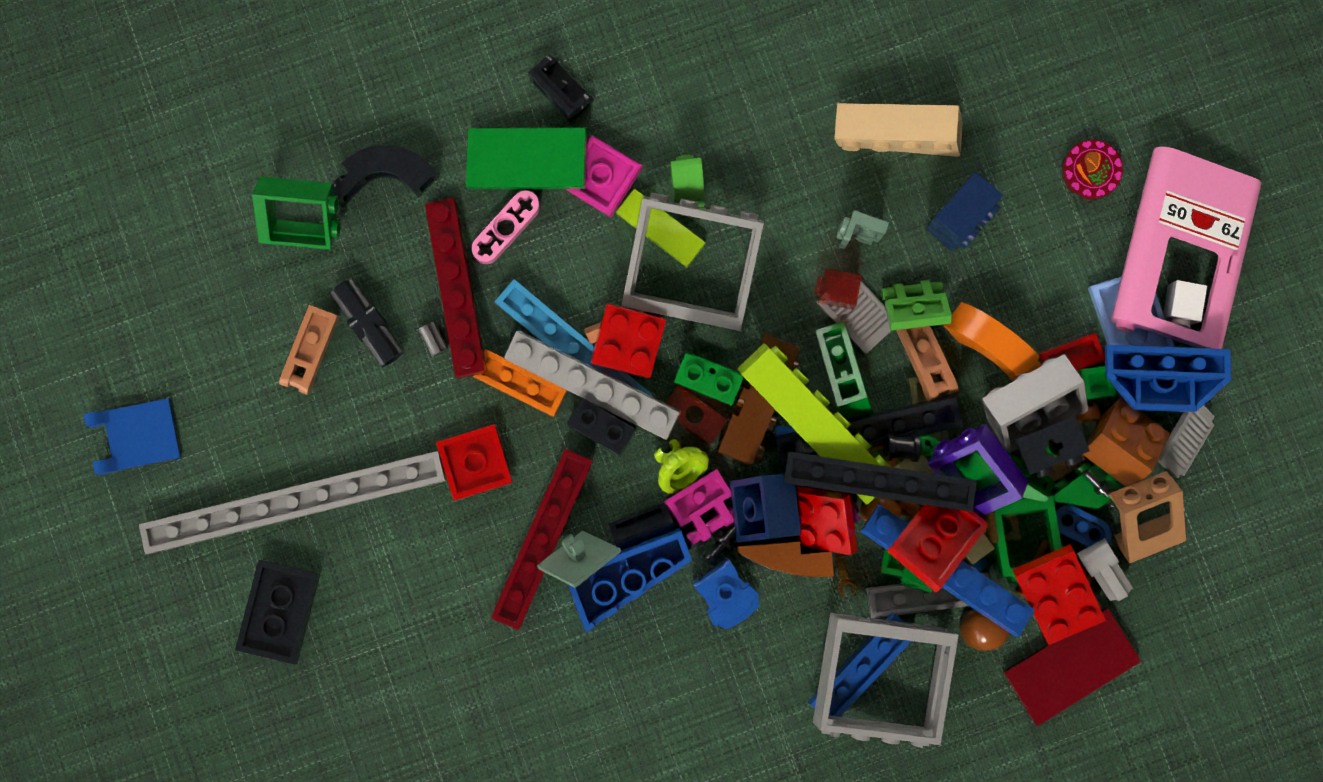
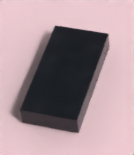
[608,502,676,550]

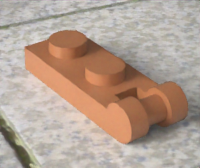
[279,305,339,395]
[896,326,958,401]

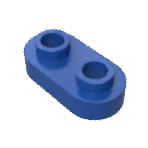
[1056,505,1112,548]

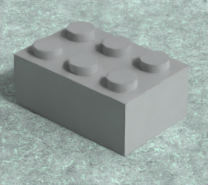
[982,354,1088,453]

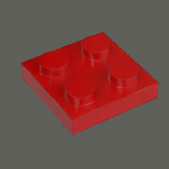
[590,303,666,378]
[436,424,513,501]
[796,486,858,555]

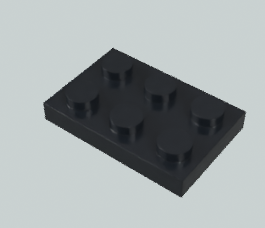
[235,560,320,665]

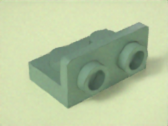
[836,210,889,249]

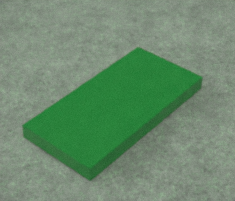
[466,128,587,189]

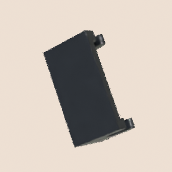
[528,55,594,123]

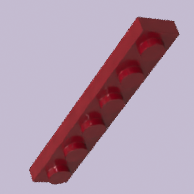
[425,198,488,379]
[491,449,593,631]

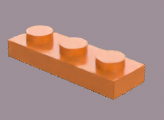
[472,349,568,417]

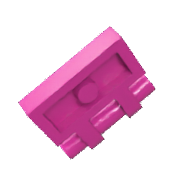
[664,469,734,546]

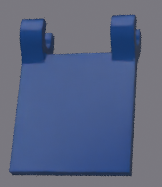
[84,398,181,476]

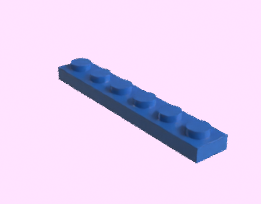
[860,504,1035,637]

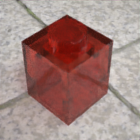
[814,269,862,310]

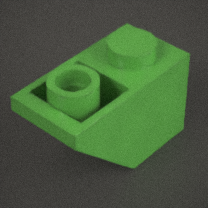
[670,155,705,207]

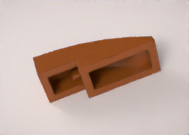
[737,542,834,577]

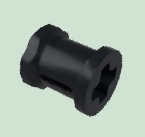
[883,434,921,462]

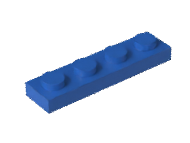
[808,612,911,717]

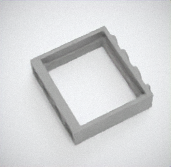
[621,192,764,331]
[813,613,959,748]

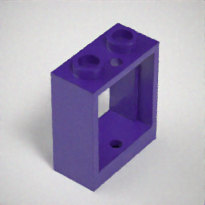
[928,424,1029,517]

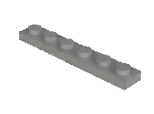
[504,330,681,440]

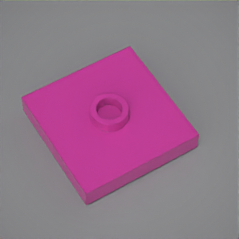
[565,135,643,218]

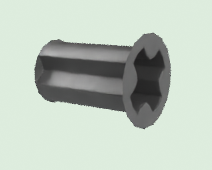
[416,320,448,357]

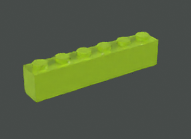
[737,343,891,505]

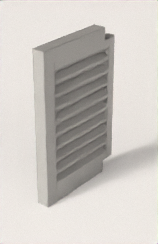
[816,275,891,355]
[1158,405,1215,478]

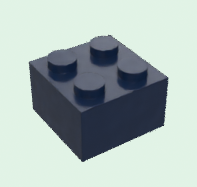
[926,172,1004,252]
[730,474,801,543]

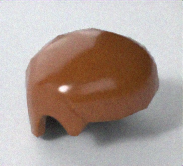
[959,608,1010,651]

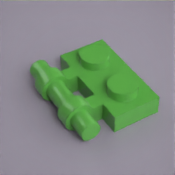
[881,280,952,331]

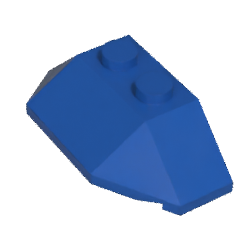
[1105,345,1231,412]

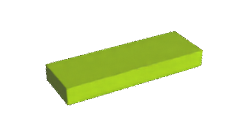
[616,189,706,268]

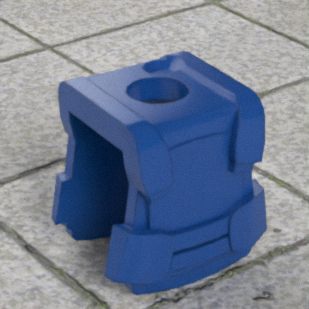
[692,558,760,629]

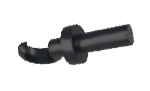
[1083,470,1117,508]

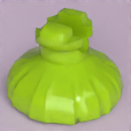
[654,439,709,494]

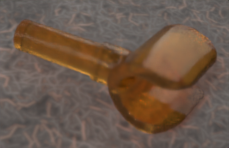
[835,554,858,599]

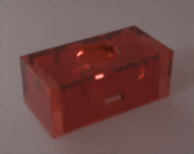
[666,385,728,446]

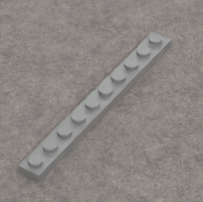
[139,451,446,554]

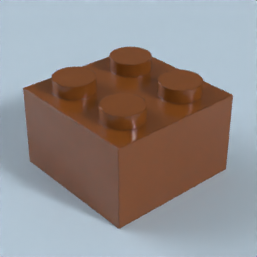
[1083,397,1170,487]

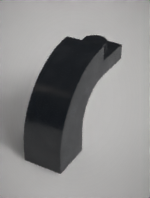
[333,145,439,207]

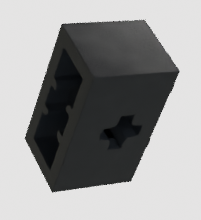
[567,398,636,457]
[1014,416,1090,478]

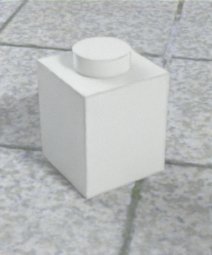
[1163,280,1207,328]

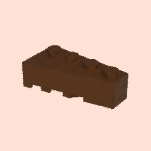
[717,334,800,466]

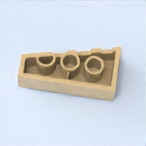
[834,103,963,157]

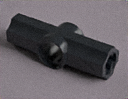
[330,278,404,367]

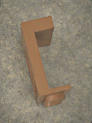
[1110,471,1186,563]

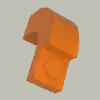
[943,302,1042,381]

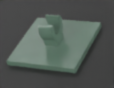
[537,531,621,588]

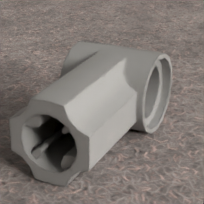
[1077,538,1133,601]

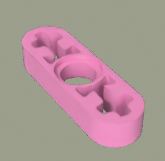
[472,191,540,264]

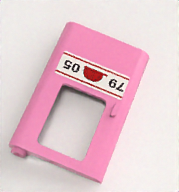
[1111,147,1262,349]

